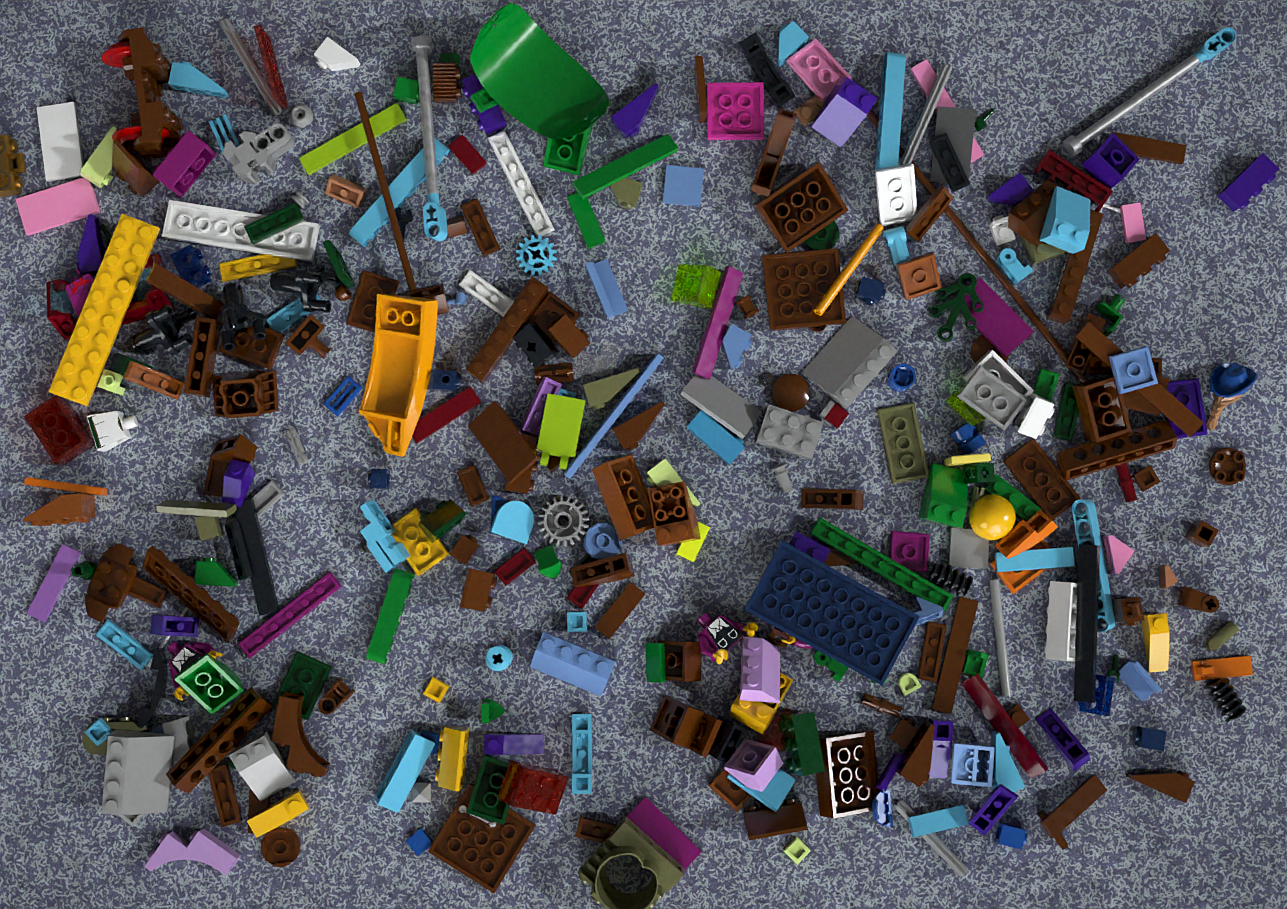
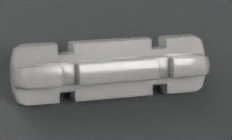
[285,429,309,465]

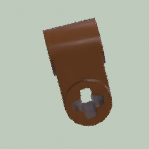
[1177,586,1220,613]
[318,678,355,714]

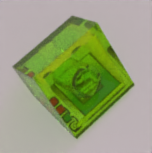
[670,264,721,309]

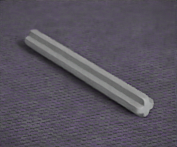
[894,800,968,876]

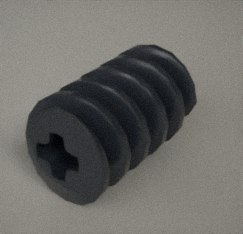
[928,560,973,596]
[1204,678,1246,722]

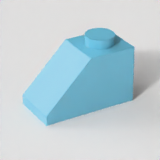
[777,21,809,67]

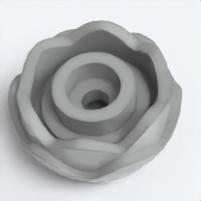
[289,104,313,128]

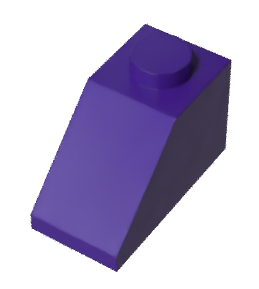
[986,173,1034,206]
[222,459,256,507]
[150,614,199,637]

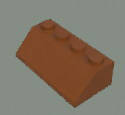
[592,454,654,541]

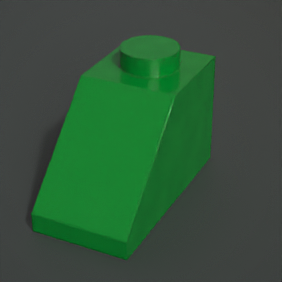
[195,557,238,587]

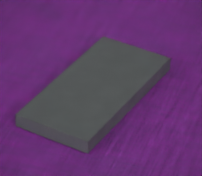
[930,106,976,184]

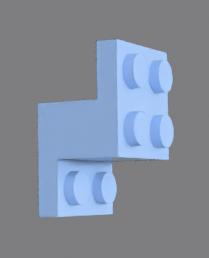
[950,742,1010,787]

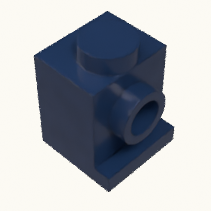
[368,469,390,490]

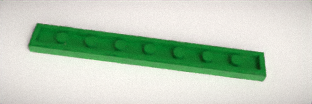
[809,517,954,612]

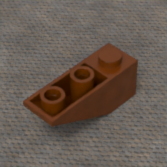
[1065,313,1106,374]

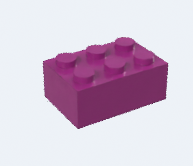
[152,130,217,198]

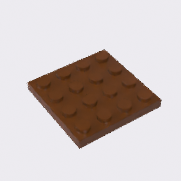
[762,248,846,331]
[428,783,536,893]

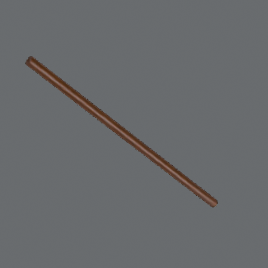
[354,92,417,292]

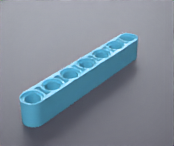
[875,52,906,170]
[349,137,449,247]
[1072,499,1115,633]

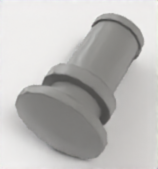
[769,463,793,494]

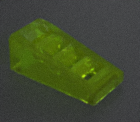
[946,389,987,426]

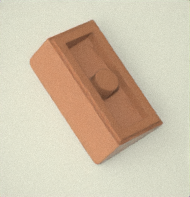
[324,174,368,209]

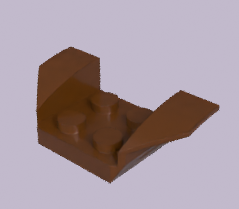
[84,543,138,623]

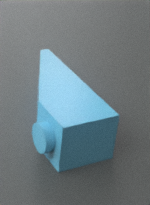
[168,61,229,98]
[991,730,1025,792]

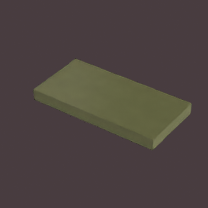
[876,402,929,484]

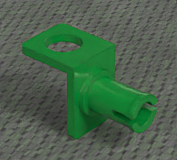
[1094,294,1125,337]

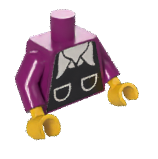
[697,613,758,664]
[167,641,223,701]

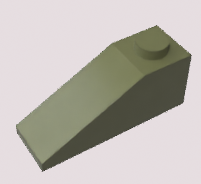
[583,368,639,410]

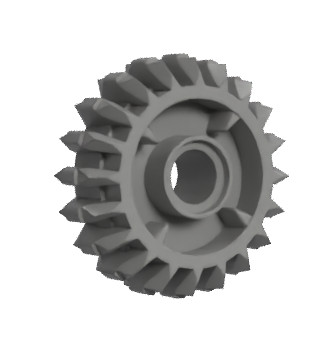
[537,495,589,547]

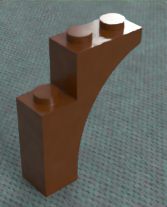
[751,108,797,197]
[271,692,330,777]

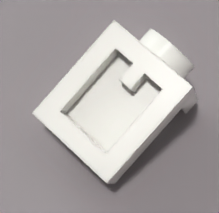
[989,215,1016,246]

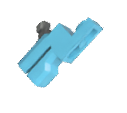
[357,500,411,573]

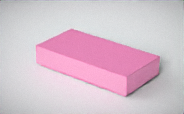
[1120,202,1146,243]

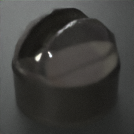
[758,371,774,387]

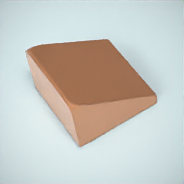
[1159,565,1178,589]

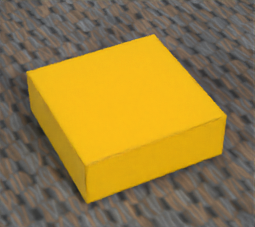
[423,677,450,703]

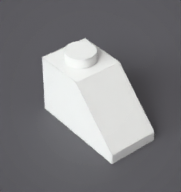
[314,37,360,71]

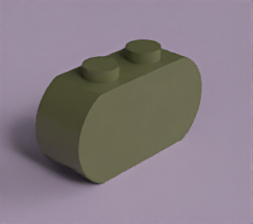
[82,717,147,754]

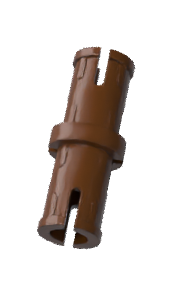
[861,692,902,718]

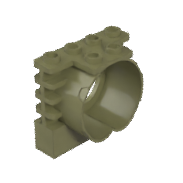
[578,816,684,909]

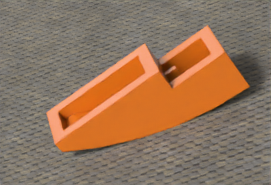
[995,509,1057,559]

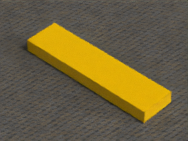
[219,254,297,282]

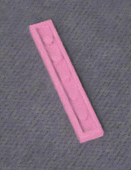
[910,59,984,163]

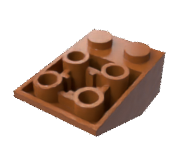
[648,481,701,547]
[23,493,96,526]

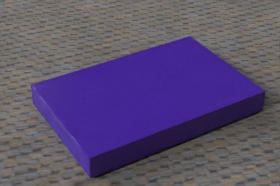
[1165,378,1208,439]

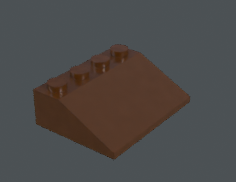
[752,162,849,253]
[816,731,879,818]

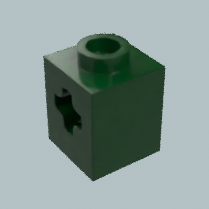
[963,463,995,484]

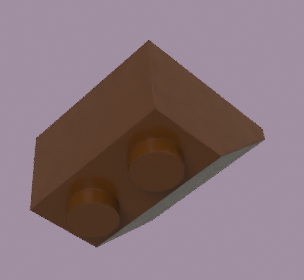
[460,568,497,612]
[658,640,702,682]

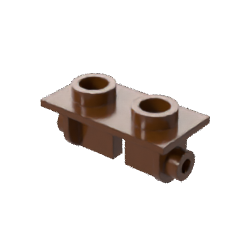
[534,362,574,386]

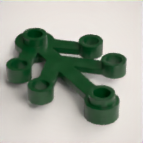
[929,273,984,342]

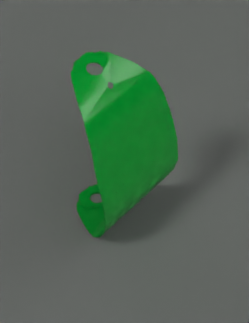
[470,3,610,140]

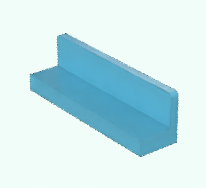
[374,729,435,813]

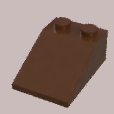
[112,139,160,197]
[897,720,935,787]

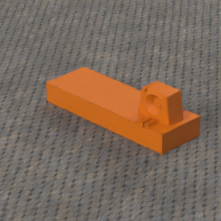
[1191,655,1253,681]

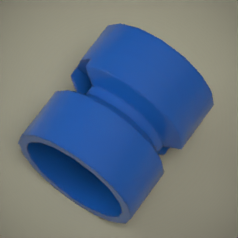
[887,364,916,392]
[950,420,986,455]

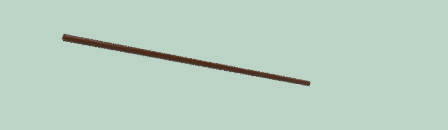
[867,109,1089,383]

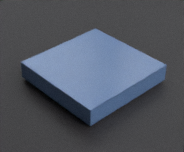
[663,165,704,207]
[1109,346,1158,394]

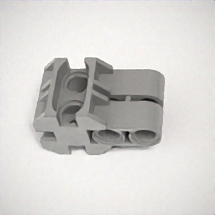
[223,123,295,184]

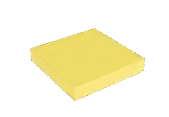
[944,453,991,466]

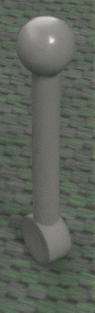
[459,805,497,827]

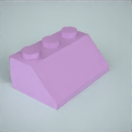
[740,637,780,703]

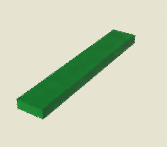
[573,134,678,199]

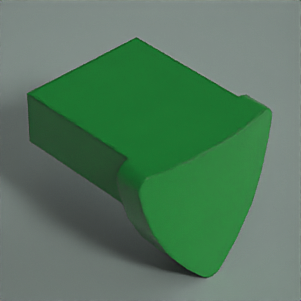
[534,545,561,579]
[962,650,989,678]
[481,698,505,723]

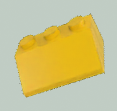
[435,725,470,792]

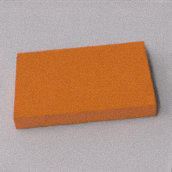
[989,539,1051,594]

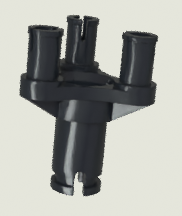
[270,267,340,313]
[218,283,266,351]
[131,305,197,355]

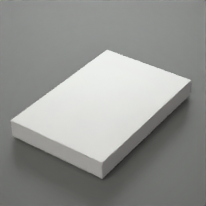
[875,163,917,226]

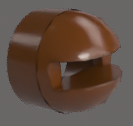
[335,284,351,301]

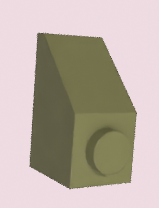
[609,178,643,210]

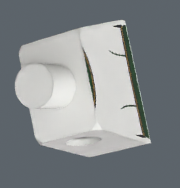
[87,411,138,452]

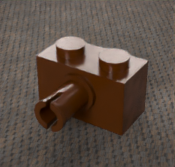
[284,314,331,358]

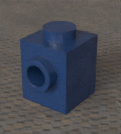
[855,277,886,306]
[432,370,462,392]

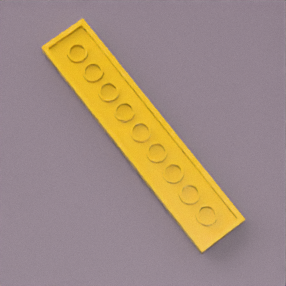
[48,214,160,406]

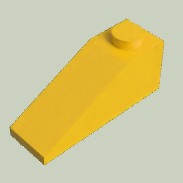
[1141,613,1170,673]
[247,789,309,838]

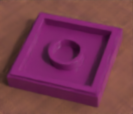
[889,531,930,573]

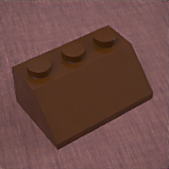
[1008,179,1059,247]
[1073,376,1131,443]
[743,798,808,841]

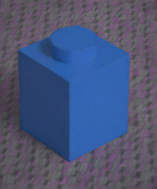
[995,822,1027,850]

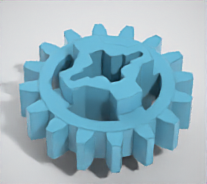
[516,235,557,276]

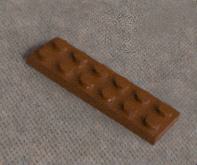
[142,546,240,643]

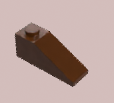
[612,401,665,451]
[801,489,864,510]
[570,552,635,587]
[1126,770,1195,803]

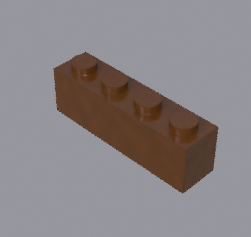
[184,317,221,398]

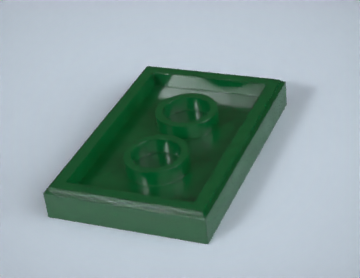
[323,240,355,289]
[272,651,333,720]

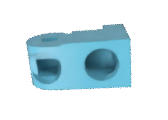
[997,248,1033,285]

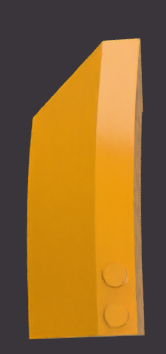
[357,294,438,457]

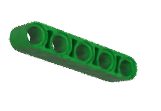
[366,568,415,665]

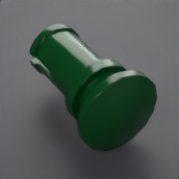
[71,561,97,580]

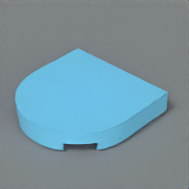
[490,500,534,544]

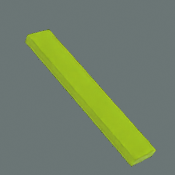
[299,103,407,175]

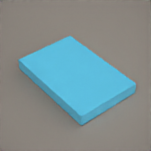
[727,768,795,812]

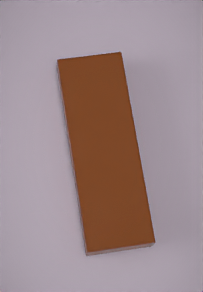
[123,360,185,400]

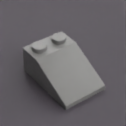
[229,731,296,802]

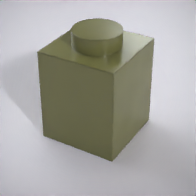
[195,516,224,541]

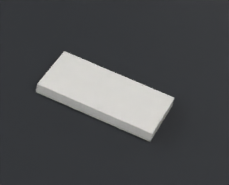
[37,102,84,182]

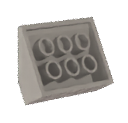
[802,316,898,410]
[101,729,175,815]

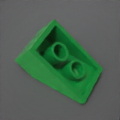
[543,117,594,175]
[918,462,967,528]
[174,653,244,714]

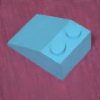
[1039,186,1090,254]

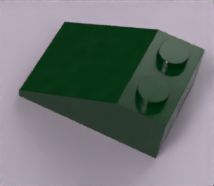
[466,754,524,825]

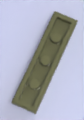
[156,500,237,518]

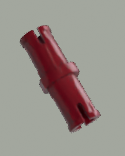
[1115,463,1138,503]

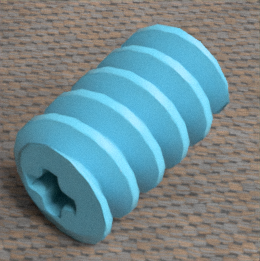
[486,645,513,671]

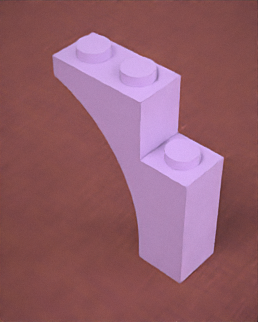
[145,828,241,875]

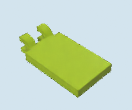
[537,393,585,470]

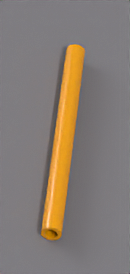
[814,223,884,316]

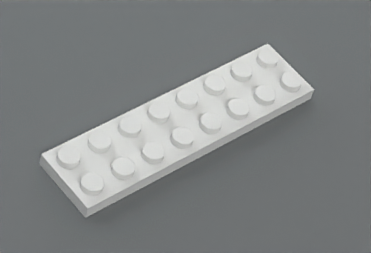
[162,200,320,262]

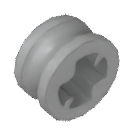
[291,190,310,209]

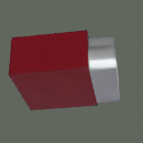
[820,400,849,429]

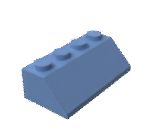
[530,631,616,696]

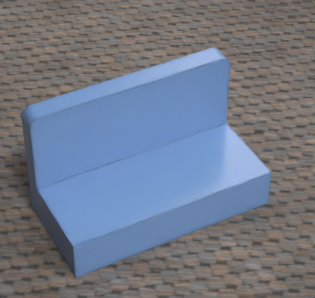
[1118,659,1162,702]

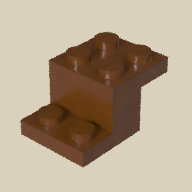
[650,694,722,758]

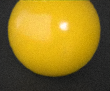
[969,494,1016,540]

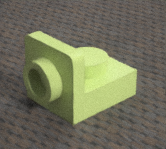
[97,369,125,396]

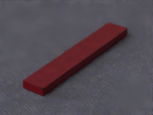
[961,673,1048,778]

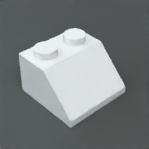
[1013,393,1055,439]

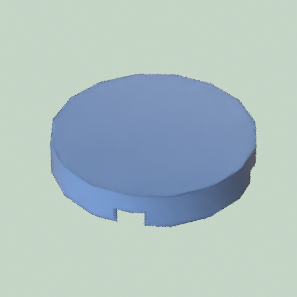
[584,522,622,560]

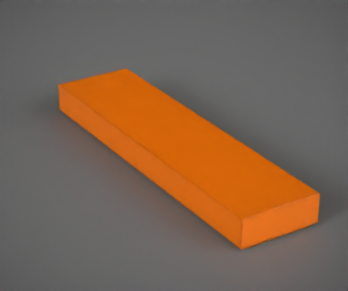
[24,477,108,496]

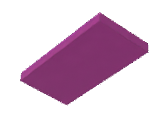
[960,278,1034,358]
[626,796,702,870]

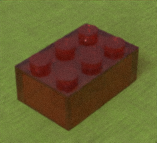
[24,395,95,466]
[498,760,569,815]

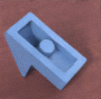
[911,597,944,626]

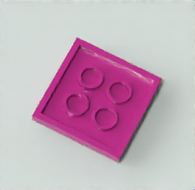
[707,82,764,140]

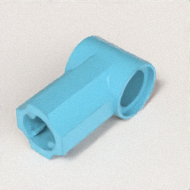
[883,226,910,266]

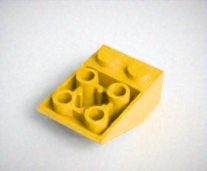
[729,673,793,735]

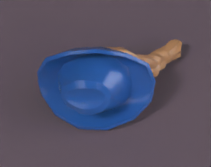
[1206,363,1258,430]

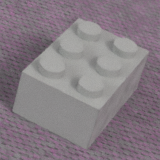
[755,404,824,460]

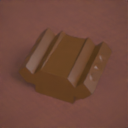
[212,369,279,418]

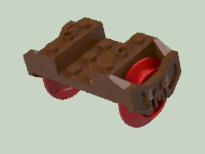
[101,27,183,158]

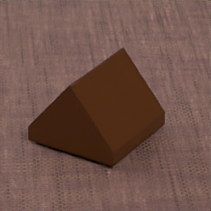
[447,215,468,238]

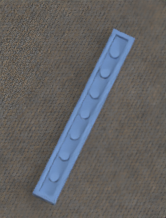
[563,354,664,479]

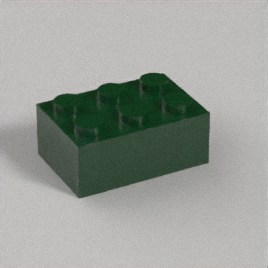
[779,711,825,776]

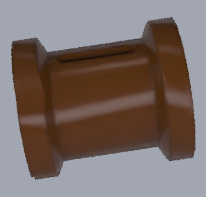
[735,295,759,320]

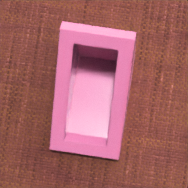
[1103,535,1134,574]

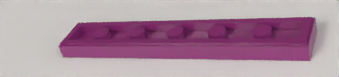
[692,266,743,379]
[238,571,342,659]

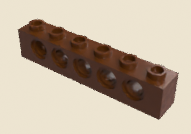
[1056,420,1178,481]
[166,687,273,794]

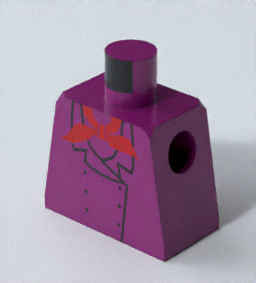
[65,269,95,316]

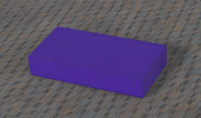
[875,753,905,790]

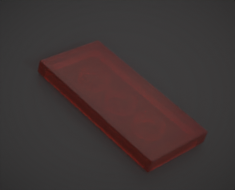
[254,25,289,109]

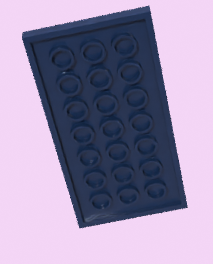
[744,540,920,686]

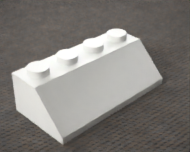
[1044,581,1077,661]

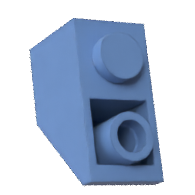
[722,324,753,370]

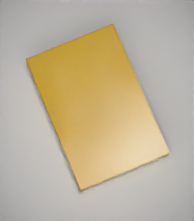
[391,507,450,577]

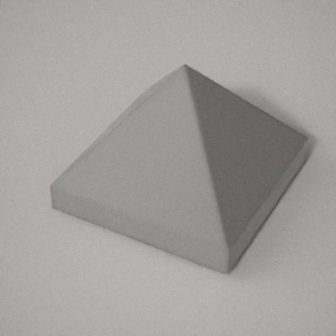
[411,782,431,803]

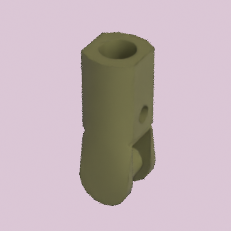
[1205,621,1239,650]

